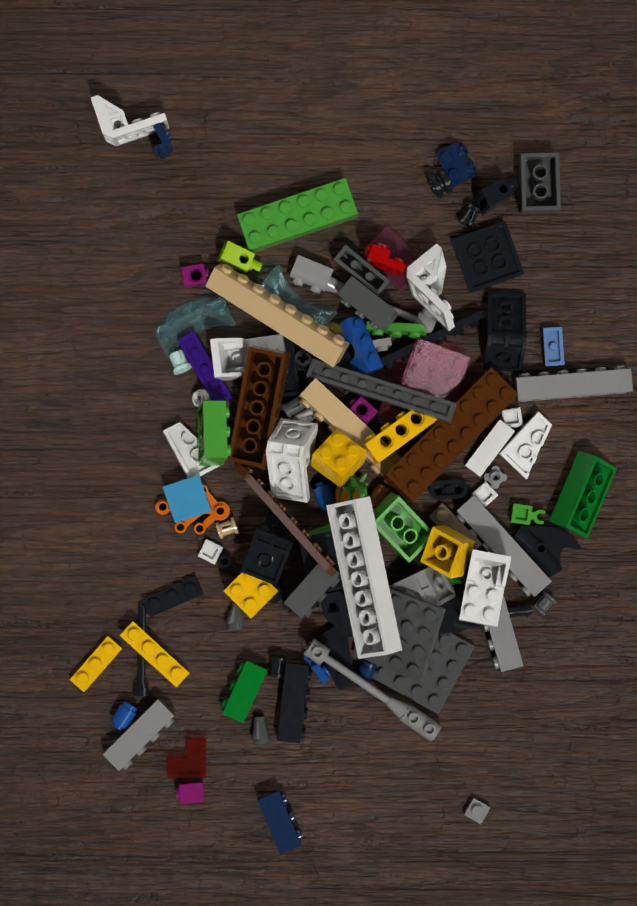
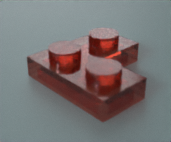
[167,738,207,778]

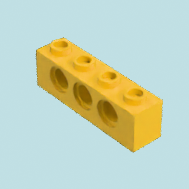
[362,411,438,465]

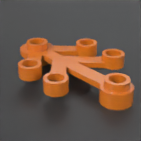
[155,485,230,535]

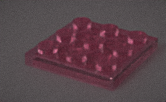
[400,338,471,403]

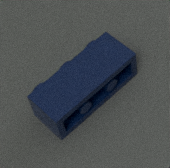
[257,790,303,855]

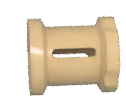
[215,517,239,539]

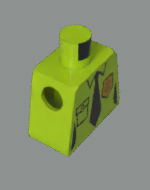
[216,241,263,273]

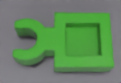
[510,503,545,525]

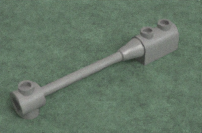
[290,255,437,338]
[303,638,442,742]

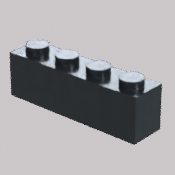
[277,662,312,743]

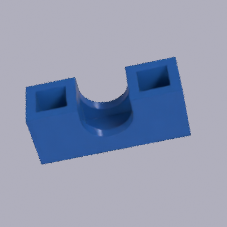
[335,316,383,376]

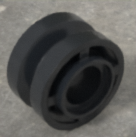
[427,168,453,199]

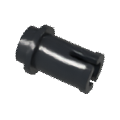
[508,602,532,618]

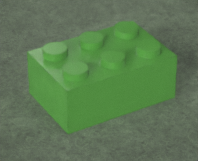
[197,401,231,466]
[373,492,431,563]

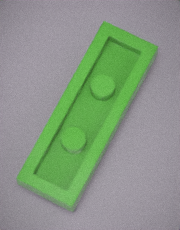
[366,321,427,339]

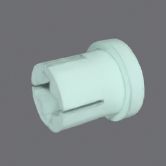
[169,350,192,375]

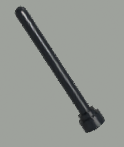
[134,603,149,696]

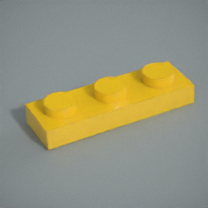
[70,636,123,692]

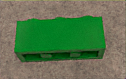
[221,660,268,723]

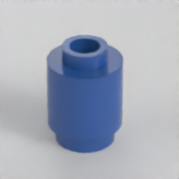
[312,481,336,510]
[111,701,138,731]

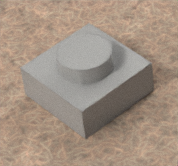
[372,337,392,352]
[464,797,490,824]

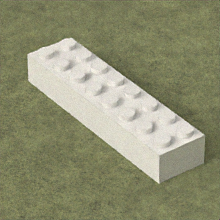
[326,496,402,659]

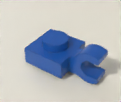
[304,656,330,684]

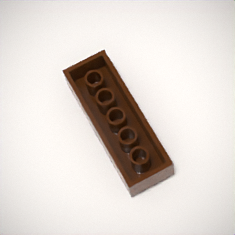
[228,346,291,468]

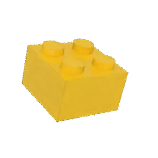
[311,429,367,488]
[420,525,476,579]
[224,573,279,619]

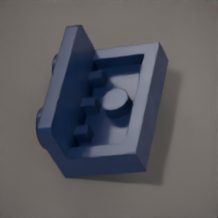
[152,123,173,159]
[436,143,477,188]

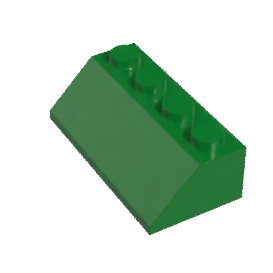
[549,451,617,539]

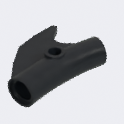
[512,525,581,578]

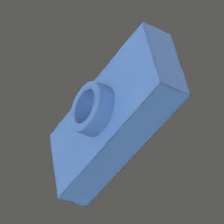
[542,327,565,367]

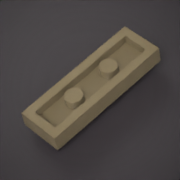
[429,503,482,556]

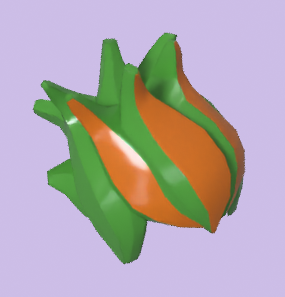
[334,473,368,503]

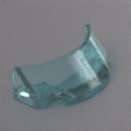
[261,265,338,326]
[155,297,236,357]

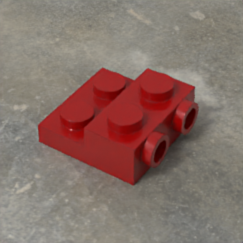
[365,243,406,277]

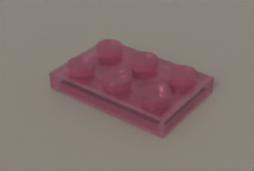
[360,226,419,293]

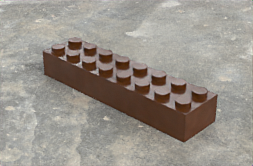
[382,367,519,504]

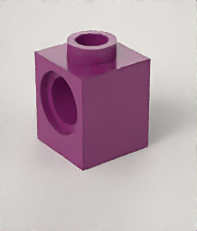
[181,263,210,289]
[348,396,378,425]
[176,781,205,804]

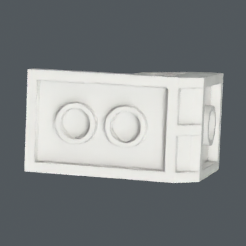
[90,95,170,146]
[406,244,455,331]
[210,334,286,381]
[266,418,318,503]
[459,549,511,627]

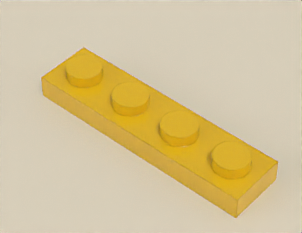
[119,621,189,688]

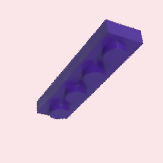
[178,331,232,401]

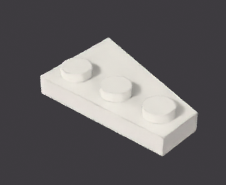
[498,412,552,480]
[163,422,224,478]

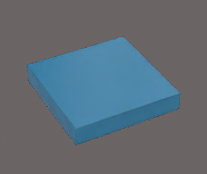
[163,474,212,523]

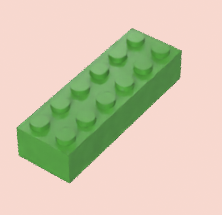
[237,178,358,253]

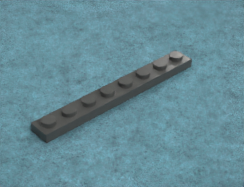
[306,359,457,423]

